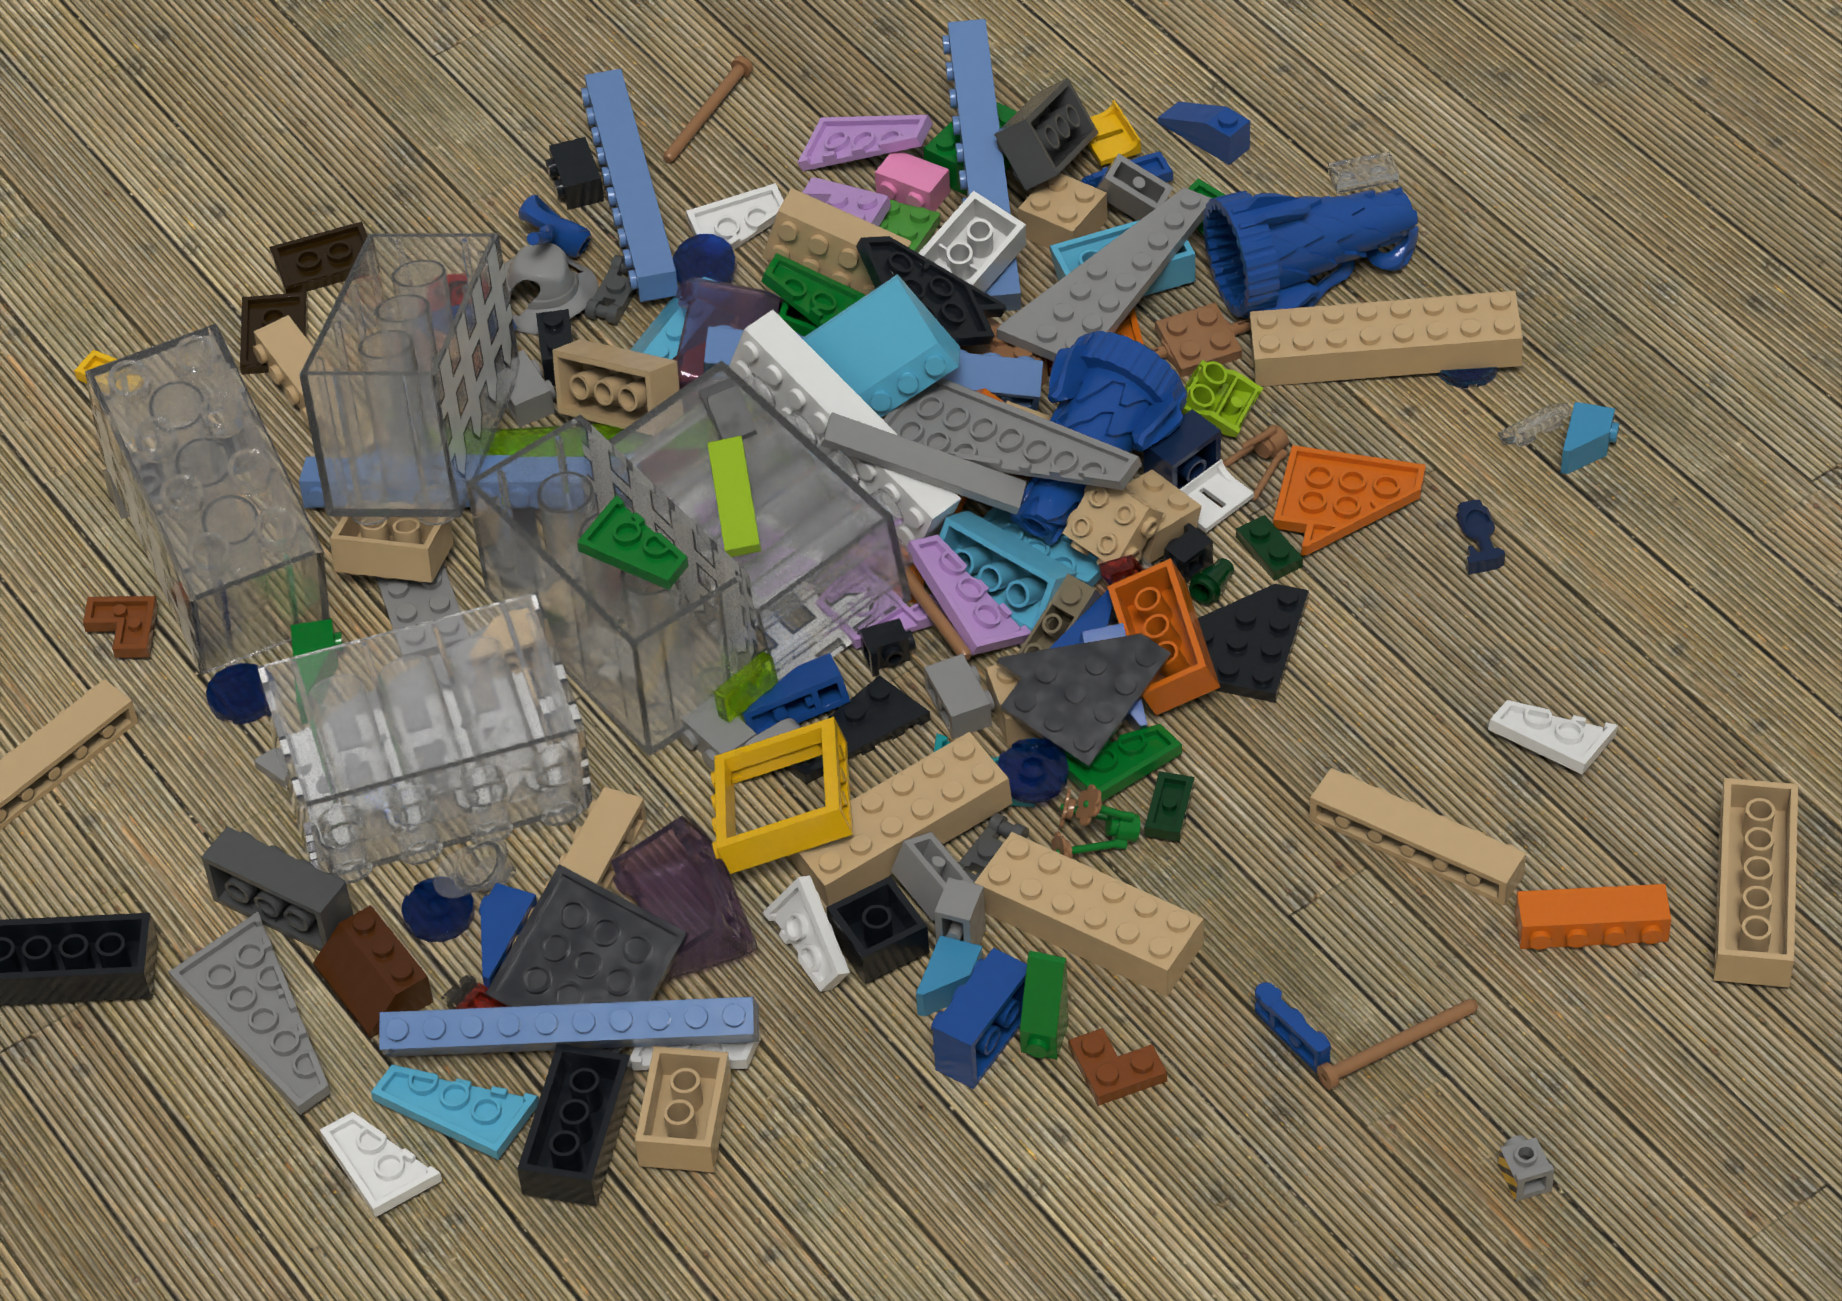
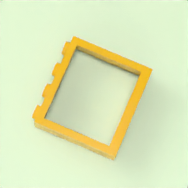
[711,717,853,874]

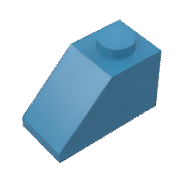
[1561,402,1620,474]
[916,935,983,1017]

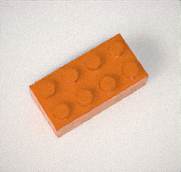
[1107,558,1221,716]

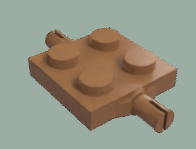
[1151,302,1251,377]

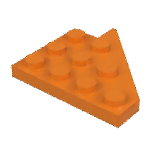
[1273,445,1426,556]

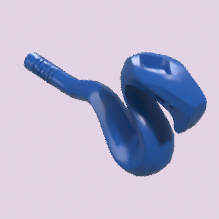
[518,194,592,258]
[1300,226,1418,308]

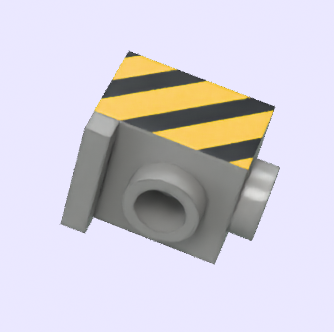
[1498,1135,1554,1202]

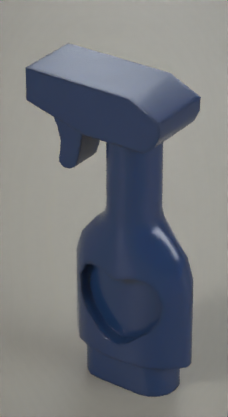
[1456,499,1505,575]

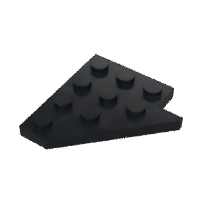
[856,236,1007,346]
[1198,584,1309,703]
[997,633,1171,770]

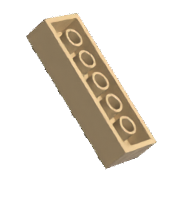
[791,732,1013,907]
[1714,778,1798,988]
[974,832,1204,997]

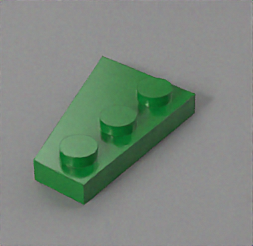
[761,253,866,327]
[577,495,689,590]
[1053,724,1182,802]

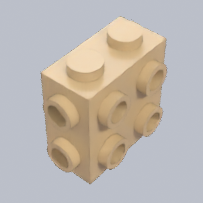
[1062,485,1164,573]

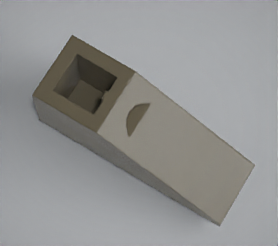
[1017,574,1102,654]

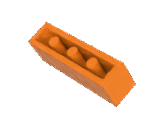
[1515,884,1671,950]

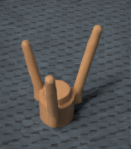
[1223,424,1289,501]

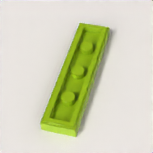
[707,435,762,557]

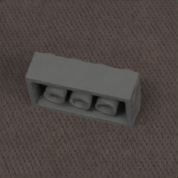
[994,78,1099,190]
[201,826,354,951]

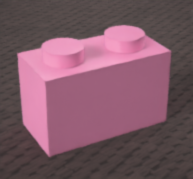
[875,151,950,211]

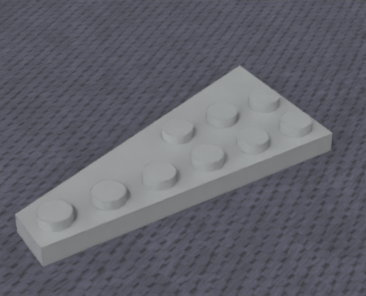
[169,912,331,1115]

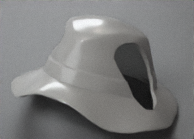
[489,243,598,334]

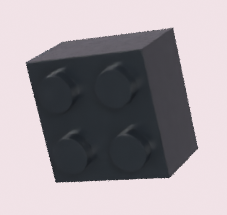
[826,876,929,984]

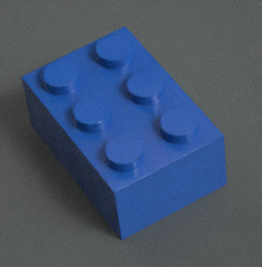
[931,948,1027,1089]

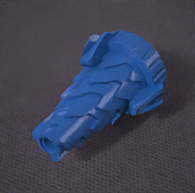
[1203,187,1418,319]
[1010,331,1187,545]

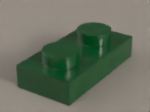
[1236,515,1303,581]
[1144,771,1195,842]

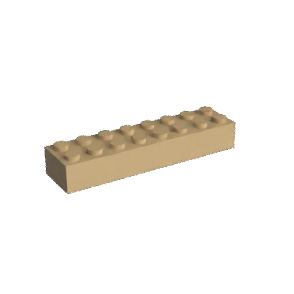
[1250,291,1523,387]

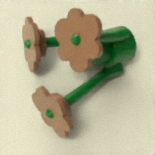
[1051,784,1141,859]

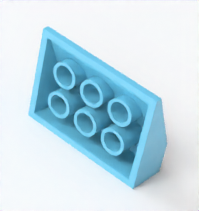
[802,274,960,418]

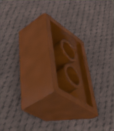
[313,905,433,1039]

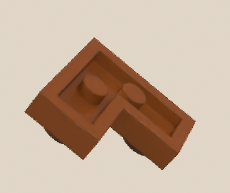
[83,596,158,658]
[1068,1028,1167,1106]

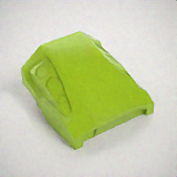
[1182,360,1263,438]

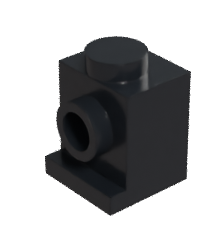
[1159,523,1213,584]
[860,618,916,677]

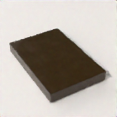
[269,222,380,294]
[240,292,308,375]

